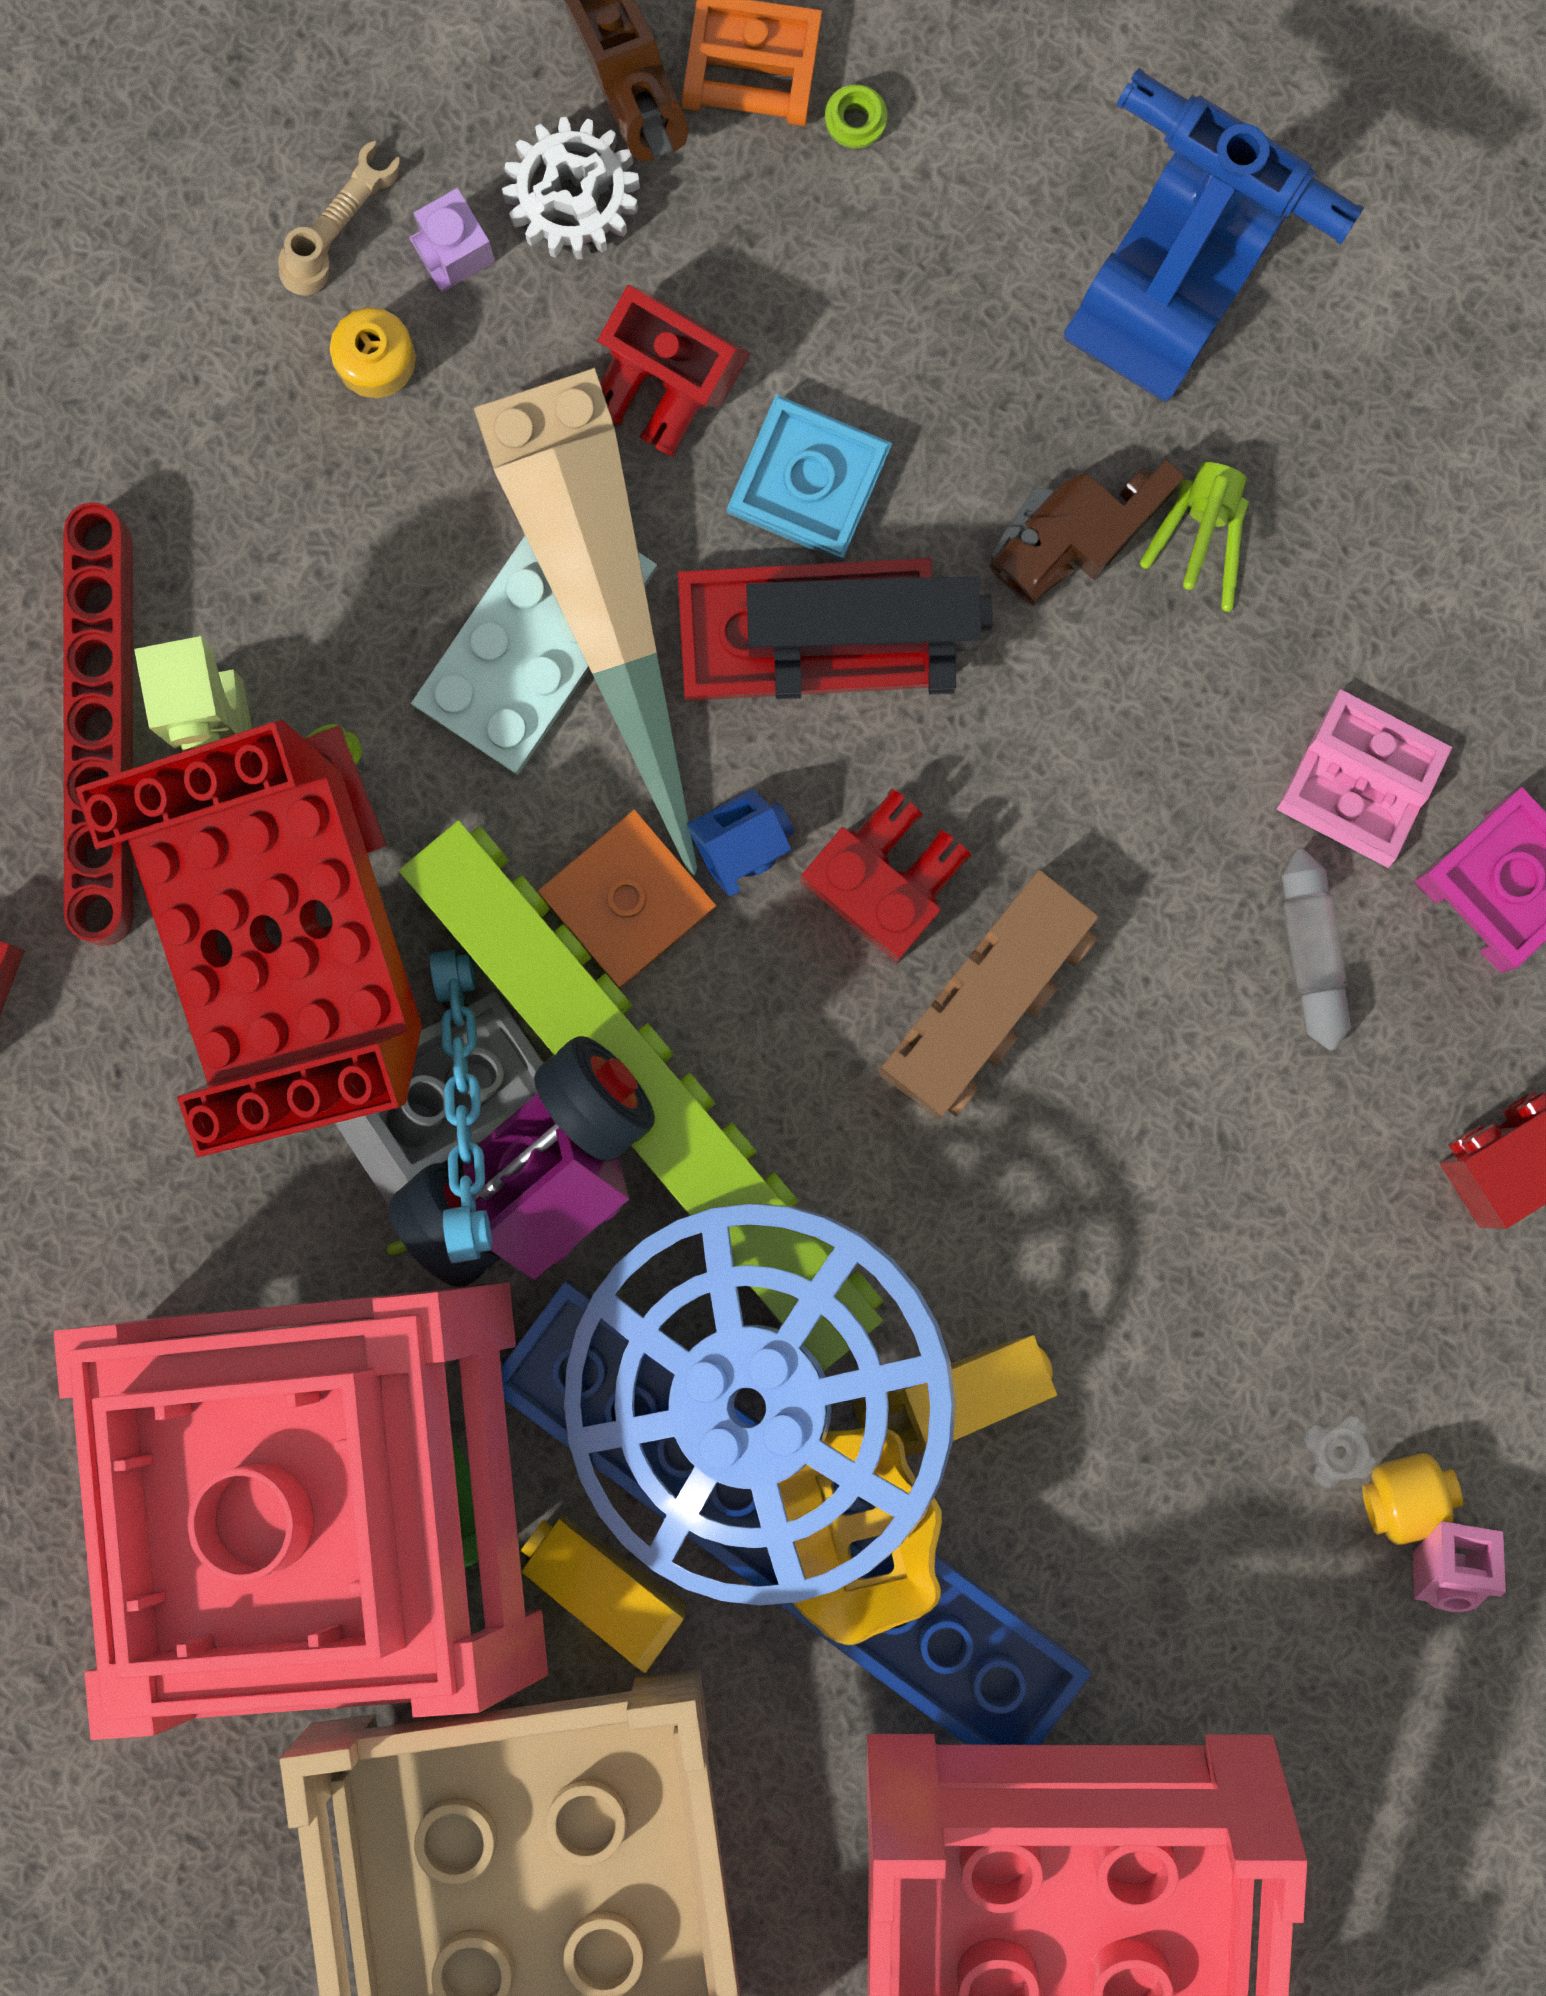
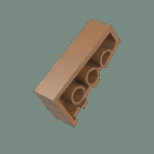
[877,869,1099,1120]

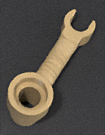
[278,141,399,296]

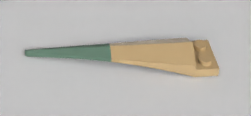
[474,368,697,876]

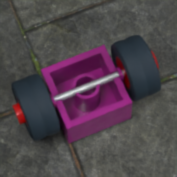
[389,1036,655,1287]

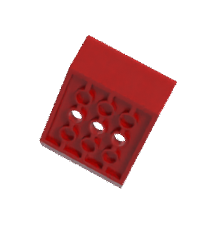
[75,719,422,1158]

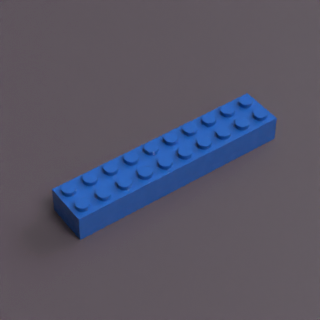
[501,1280,1092,1745]

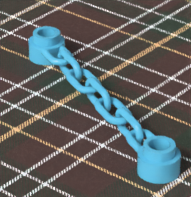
[430,949,492,1263]

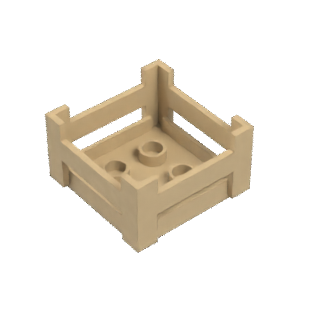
[280,1668,741,1996]

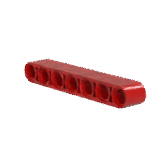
[63,502,133,946]

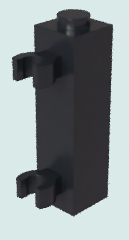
[746,576,993,700]

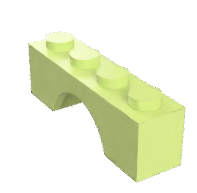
[134,636,252,753]

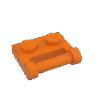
[682,0,822,127]

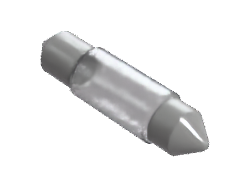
[1282,849,1352,1050]

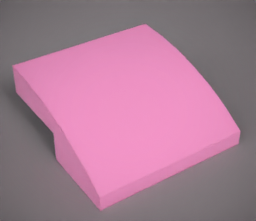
[1276,689,1453,868]

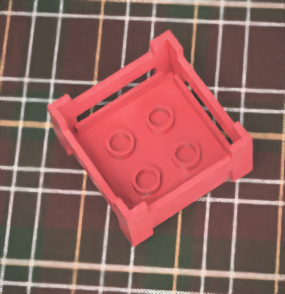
[54,1282,549,1740]
[866,1734,1307,1996]

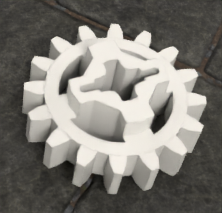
[502,117,640,260]

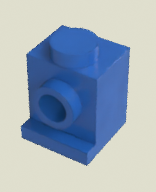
[686,788,795,897]

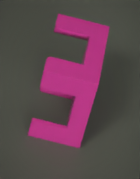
[1414,787,1546,973]

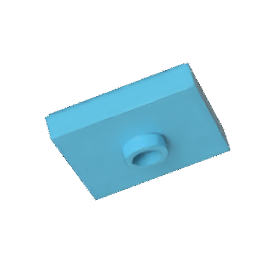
[726,394,892,562]

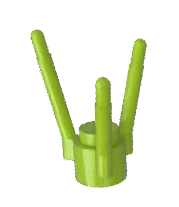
[1140,462,1249,612]

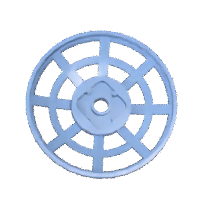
[564,1203,956,1606]

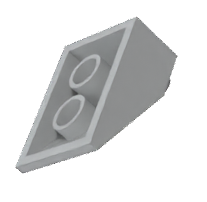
[335,992,543,1205]

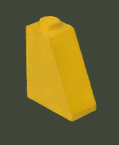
[851,1335,1057,1456]
[520,1514,687,1673]

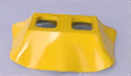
[778,1428,942,1645]

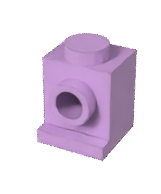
[409,187,495,293]

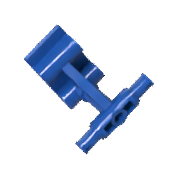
[1064,68,1364,402]

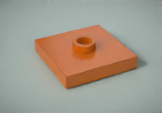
[537,809,717,989]

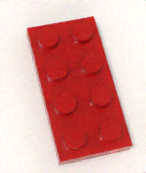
[678,558,932,701]

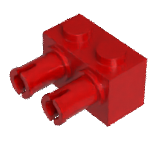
[597,285,751,457]
[800,789,972,964]

